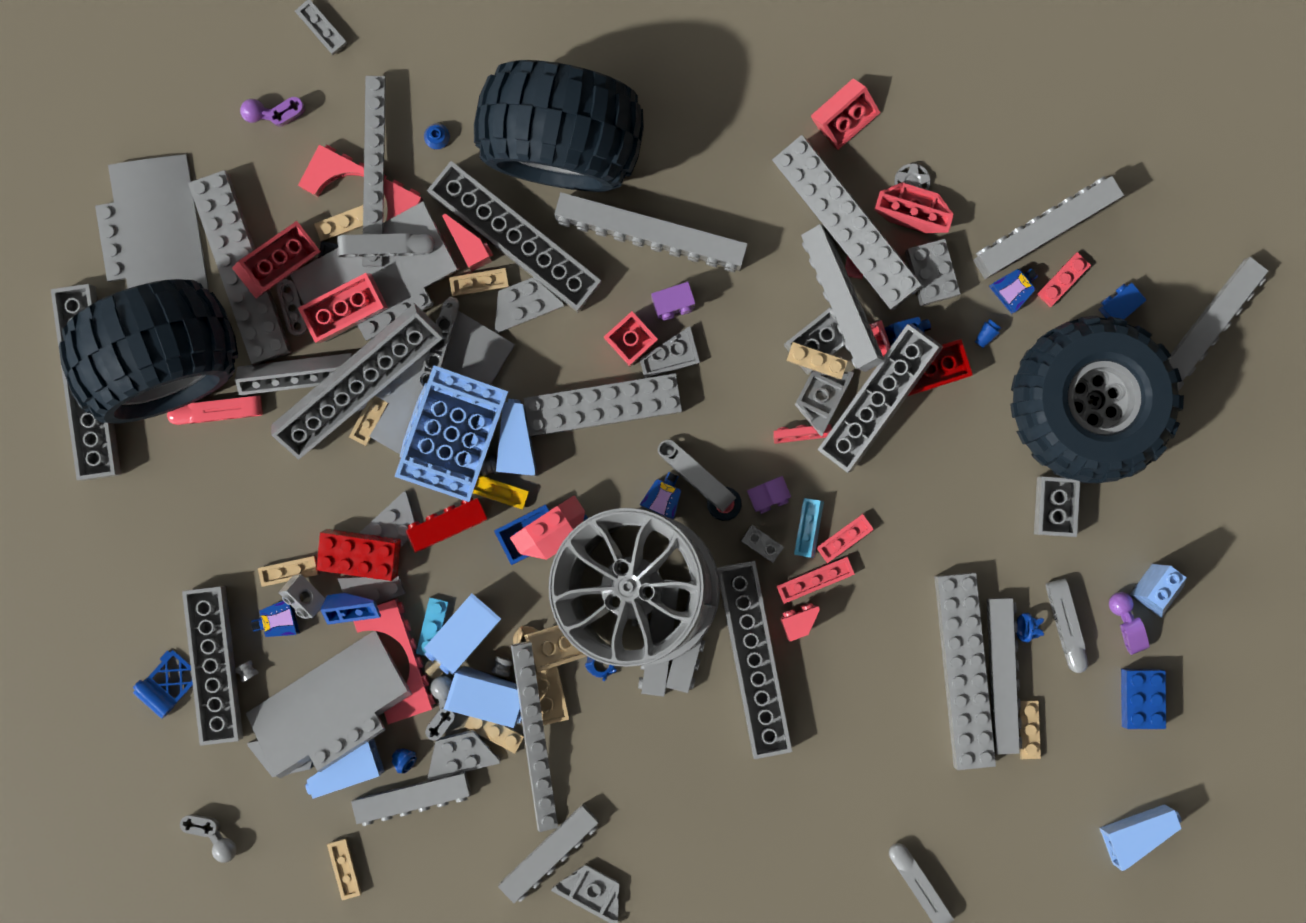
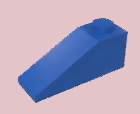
[320,593,381,625]

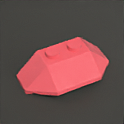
[874,182,954,233]
[510,495,585,560]

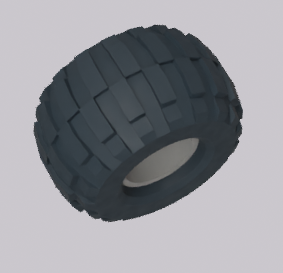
[474,60,644,192]
[59,279,238,423]
[1010,316,1184,483]

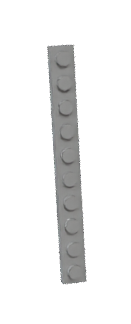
[362,76,386,267]
[511,641,558,832]

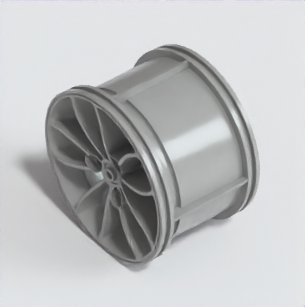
[549,508,720,667]

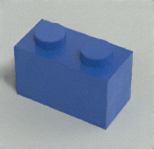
[1098,283,1147,319]

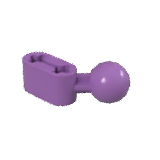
[240,97,305,127]
[1109,592,1150,655]

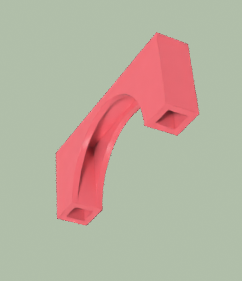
[298,145,423,221]
[353,599,436,724]

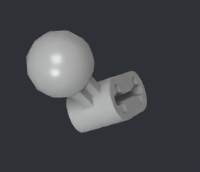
[425,676,455,740]
[180,815,236,863]

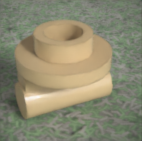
[425,660,443,679]

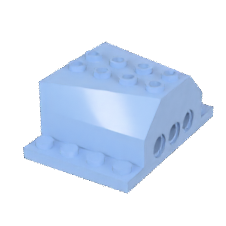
[395,365,508,502]

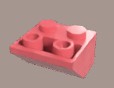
[780,603,820,641]

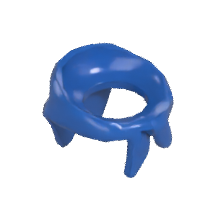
[1016,613,1044,643]
[585,657,617,681]

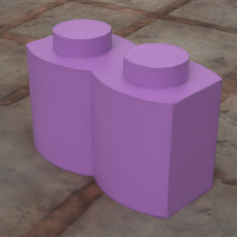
[747,476,791,514]

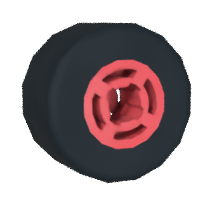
[707,487,742,521]

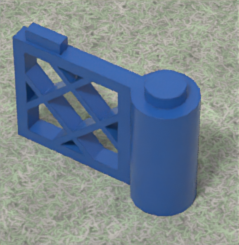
[133,650,193,719]

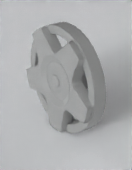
[894,164,930,190]

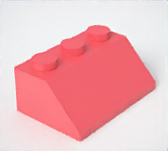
[811,78,881,150]

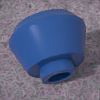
[424,123,450,150]
[392,748,417,773]

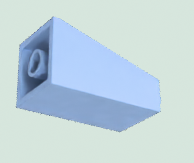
[496,399,537,476]
[1130,564,1187,618]
[424,593,501,675]
[444,666,522,728]
[305,738,385,799]
[1100,804,1182,871]

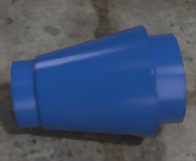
[975,319,1001,348]

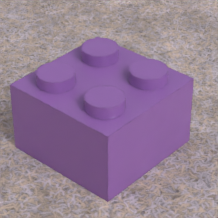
[651,282,695,321]

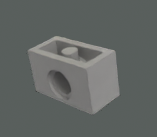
[740,525,784,563]
[278,574,325,619]

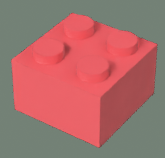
[604,311,658,367]

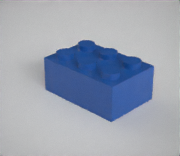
[494,505,550,565]
[1121,669,1166,729]

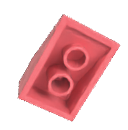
[442,214,493,272]

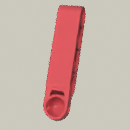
[167,396,263,425]

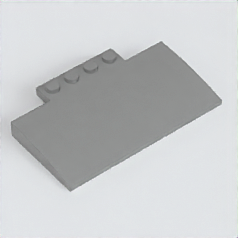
[95,154,209,290]
[290,202,460,342]
[369,305,515,454]
[246,631,412,778]

